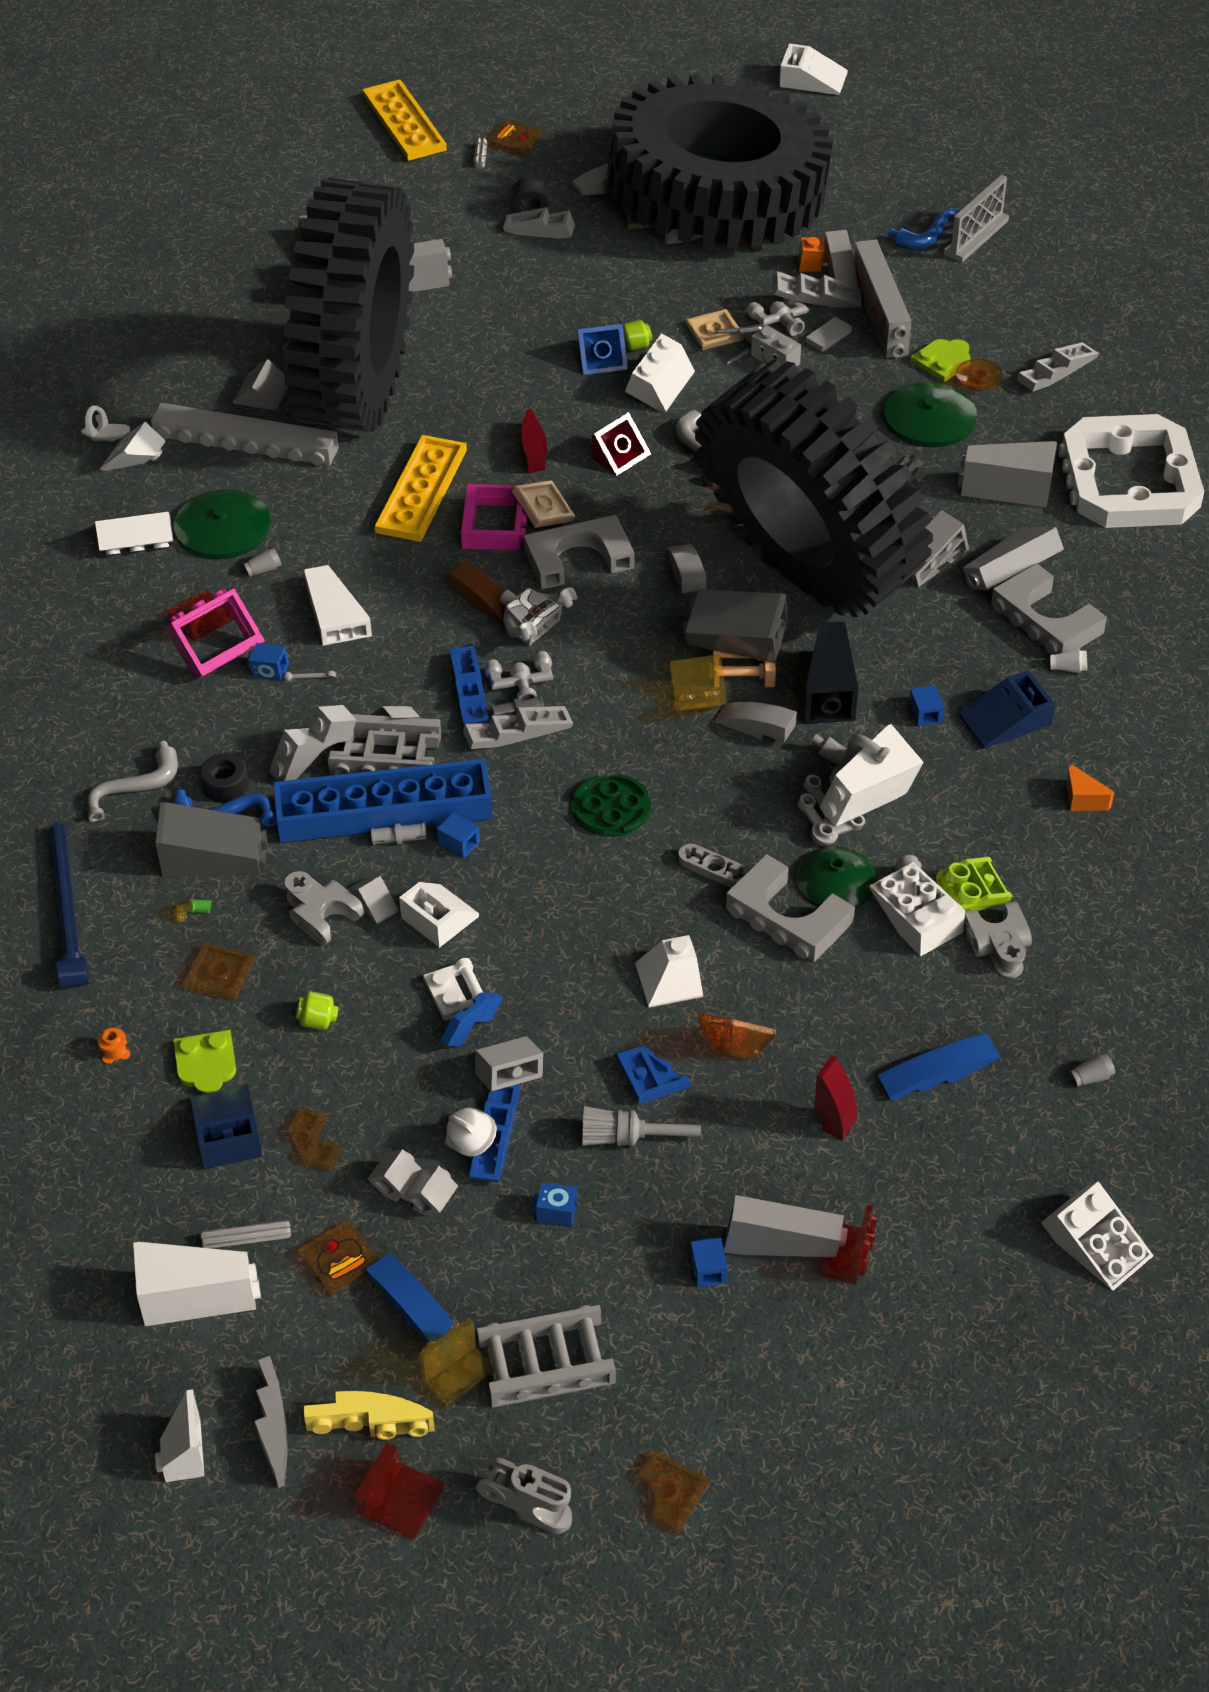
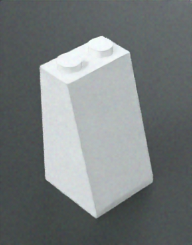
[819,724,923,827]
[133,1242,261,1326]

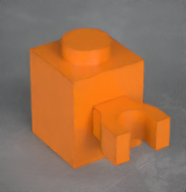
[797,237,828,272]

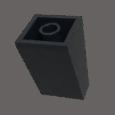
[804,621,858,724]

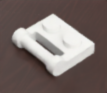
[423,958,483,1021]

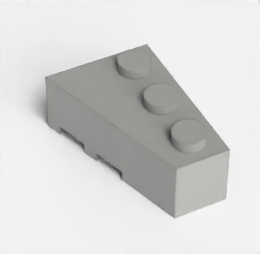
[908,510,969,587]

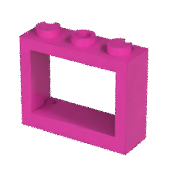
[461,484,528,550]
[165,589,265,680]

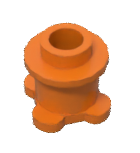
[98,1028,130,1064]

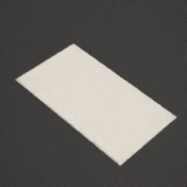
[383,706,420,718]

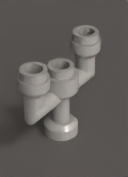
[746,298,809,336]
[484,651,554,700]

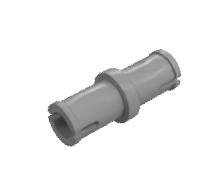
[371,822,427,846]

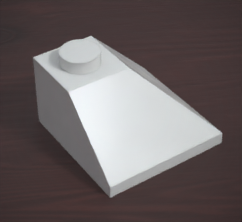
[100,422,165,471]
[635,935,703,1007]
[155,1389,204,1482]

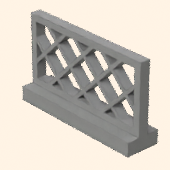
[944,175,1009,263]

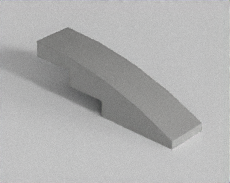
[772,271,862,308]
[1016,342,1099,391]
[463,706,573,749]
[254,1356,288,1488]

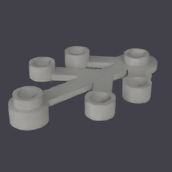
[798,765,865,847]

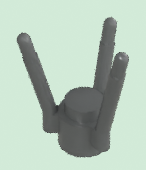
[715,323,765,365]

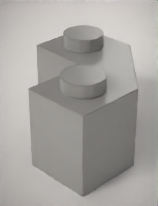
[368,1149,458,1215]

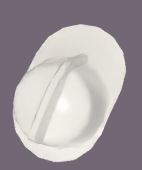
[445,1107,497,1157]

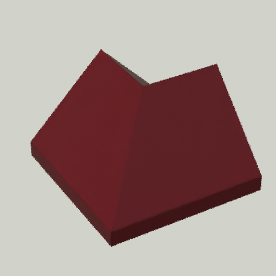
[592,413,651,476]

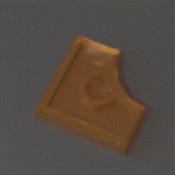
[638,1450,711,1534]

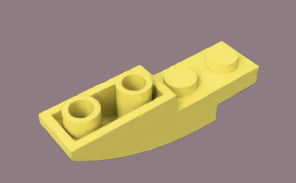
[304,1391,435,1440]

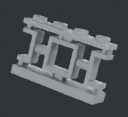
[328,714,441,775]

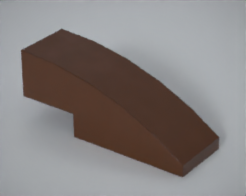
[449,560,506,625]

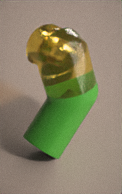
[171,899,211,921]

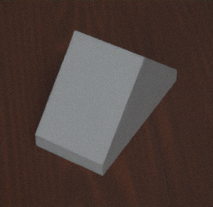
[347,876,399,924]

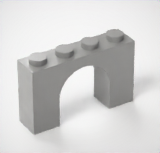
[524,515,634,589]
[991,563,1107,655]
[726,854,855,962]

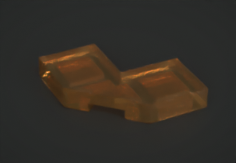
[288,1107,342,1173]

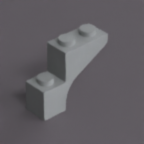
[269,705,357,782]

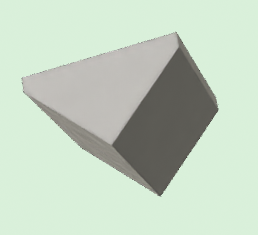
[233,359,289,410]

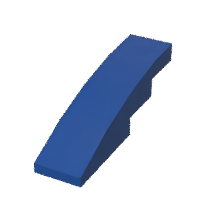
[449,646,489,728]
[878,1034,1000,1101]
[469,1084,521,1183]
[365,1253,464,1355]

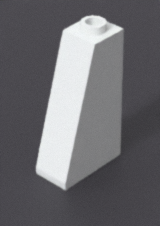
[304,565,372,646]

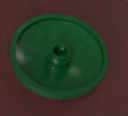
[884,382,977,448]
[174,489,271,560]

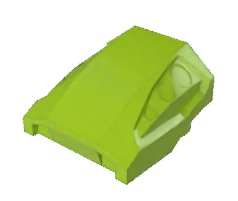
[936,857,1012,911]

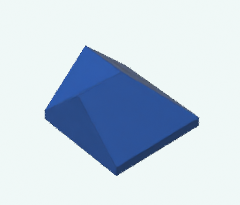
[577,324,628,375]

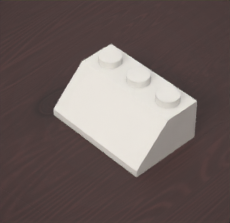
[625,333,694,413]
[95,512,173,555]

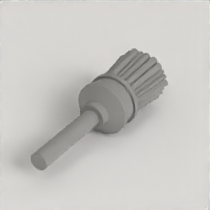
[582,1106,701,1147]

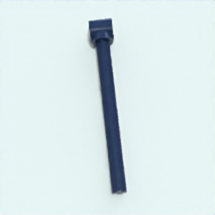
[49,822,89,989]

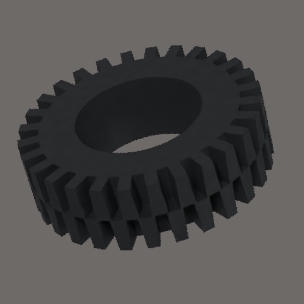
[607,74,833,249]
[283,178,414,433]
[695,360,933,617]

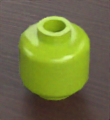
[622,320,652,352]
[295,991,338,1030]

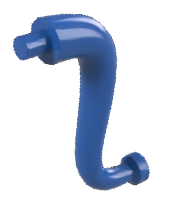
[888,208,962,250]
[171,789,277,826]

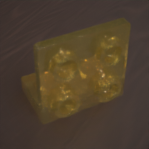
[670,654,728,712]
[419,1318,495,1409]

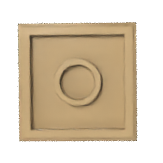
[685,309,744,350]
[512,480,575,528]

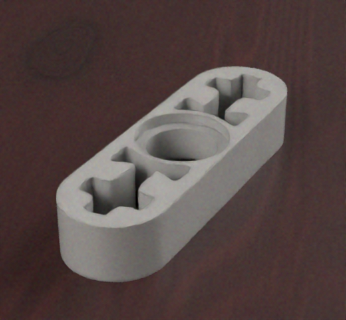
[679,844,750,888]

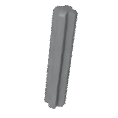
[201,1220,291,1248]

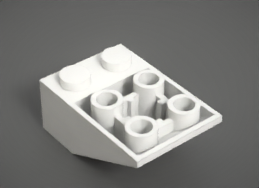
[780,44,847,95]
[870,862,965,956]
[1041,1182,1153,1291]

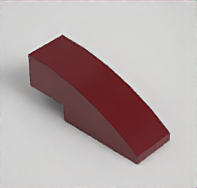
[522,408,547,474]
[814,1055,857,1140]

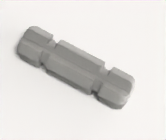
[473,138,487,168]

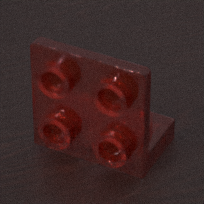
[167,590,234,642]
[821,1203,878,1285]
[355,1442,444,1539]

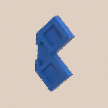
[440,992,503,1046]

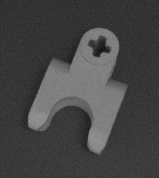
[285,871,364,946]
[964,901,1032,978]
[476,1457,572,1534]

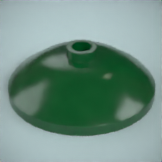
[795,846,877,907]

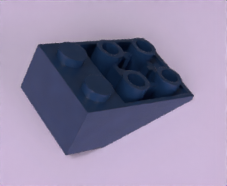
[959,670,1055,749]
[190,1085,263,1169]

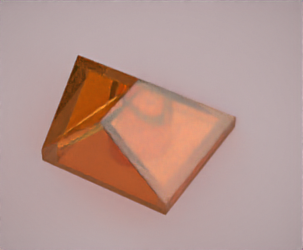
[697,1014,777,1060]

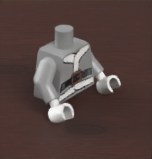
[500,587,577,646]

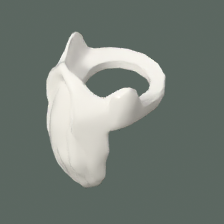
[81,405,130,442]

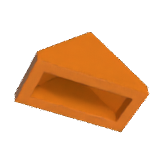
[1066,765,1114,811]

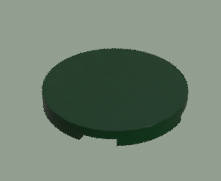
[572,774,651,837]

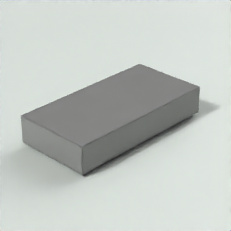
[806,317,852,352]

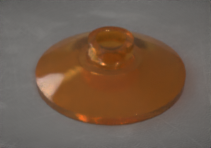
[956,359,1002,390]

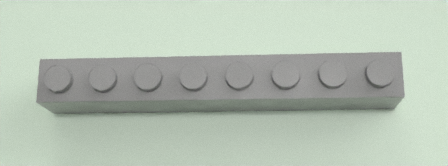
[151,403,339,466]

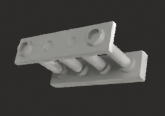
[477,1305,616,1408]

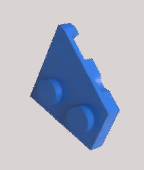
[617,1046,690,1104]

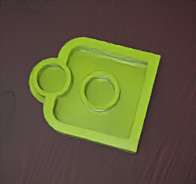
[911,339,970,382]
[174,1030,236,1094]

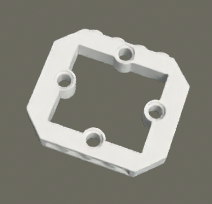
[1059,414,1204,528]

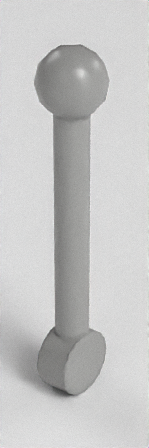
[283,671,336,681]

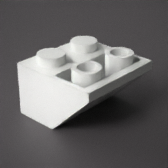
[399,882,479,948]

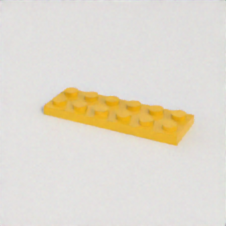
[363,80,447,161]
[375,435,467,542]

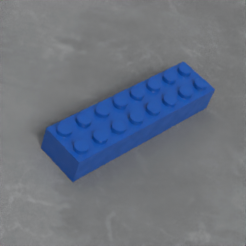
[274,759,493,843]

